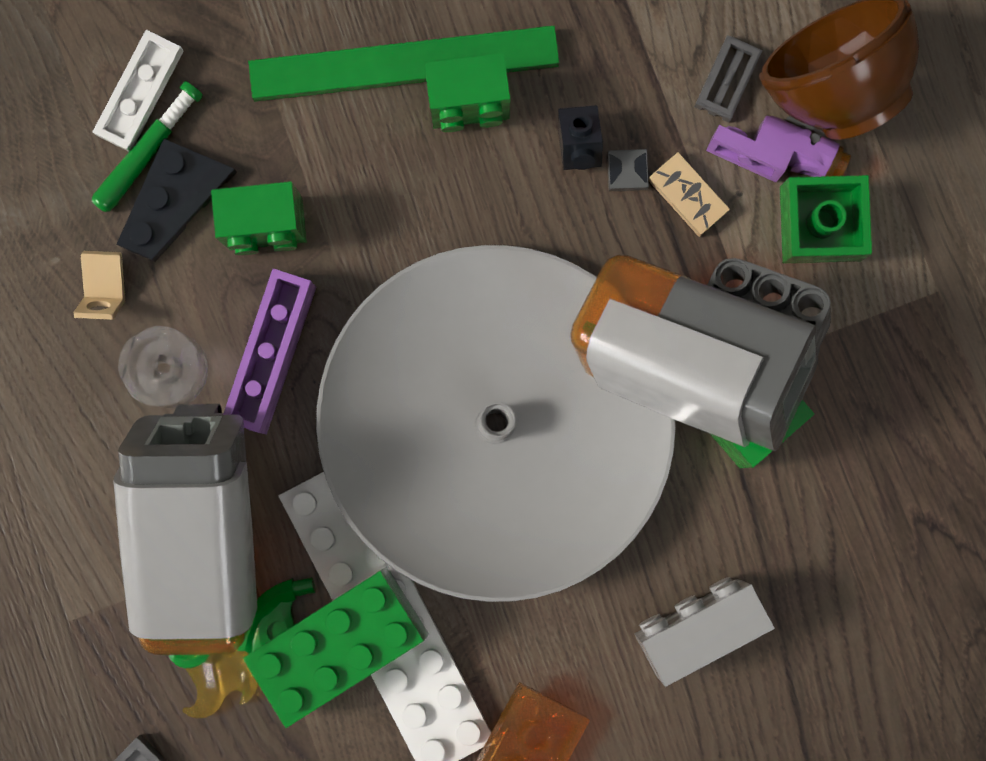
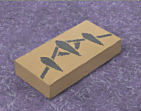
[648,152,730,237]

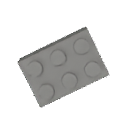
[634,577,775,687]

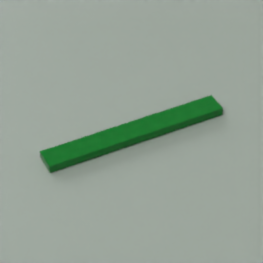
[248,25,559,102]

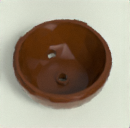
[759,0,919,140]

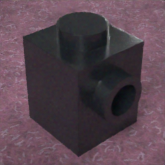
[558,105,603,170]

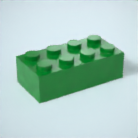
[242,566,429,729]

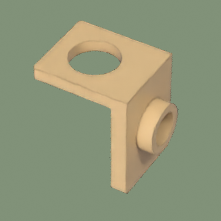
[74,251,125,320]

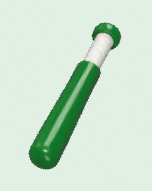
[91,81,203,212]

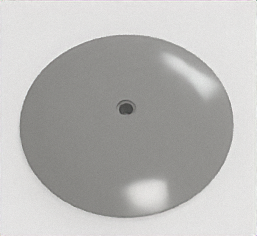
[316,245,675,602]

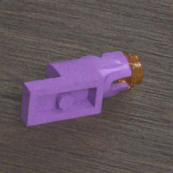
[706,115,851,182]

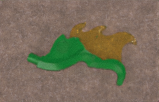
[164,577,315,719]

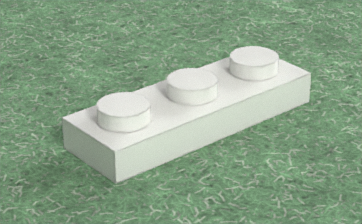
[93,30,184,152]

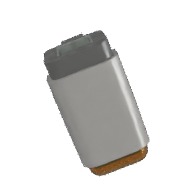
[570,254,831,451]
[113,404,257,655]

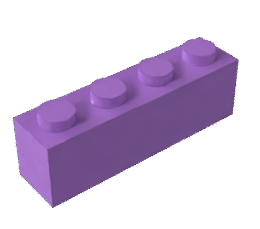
[223,269,316,434]

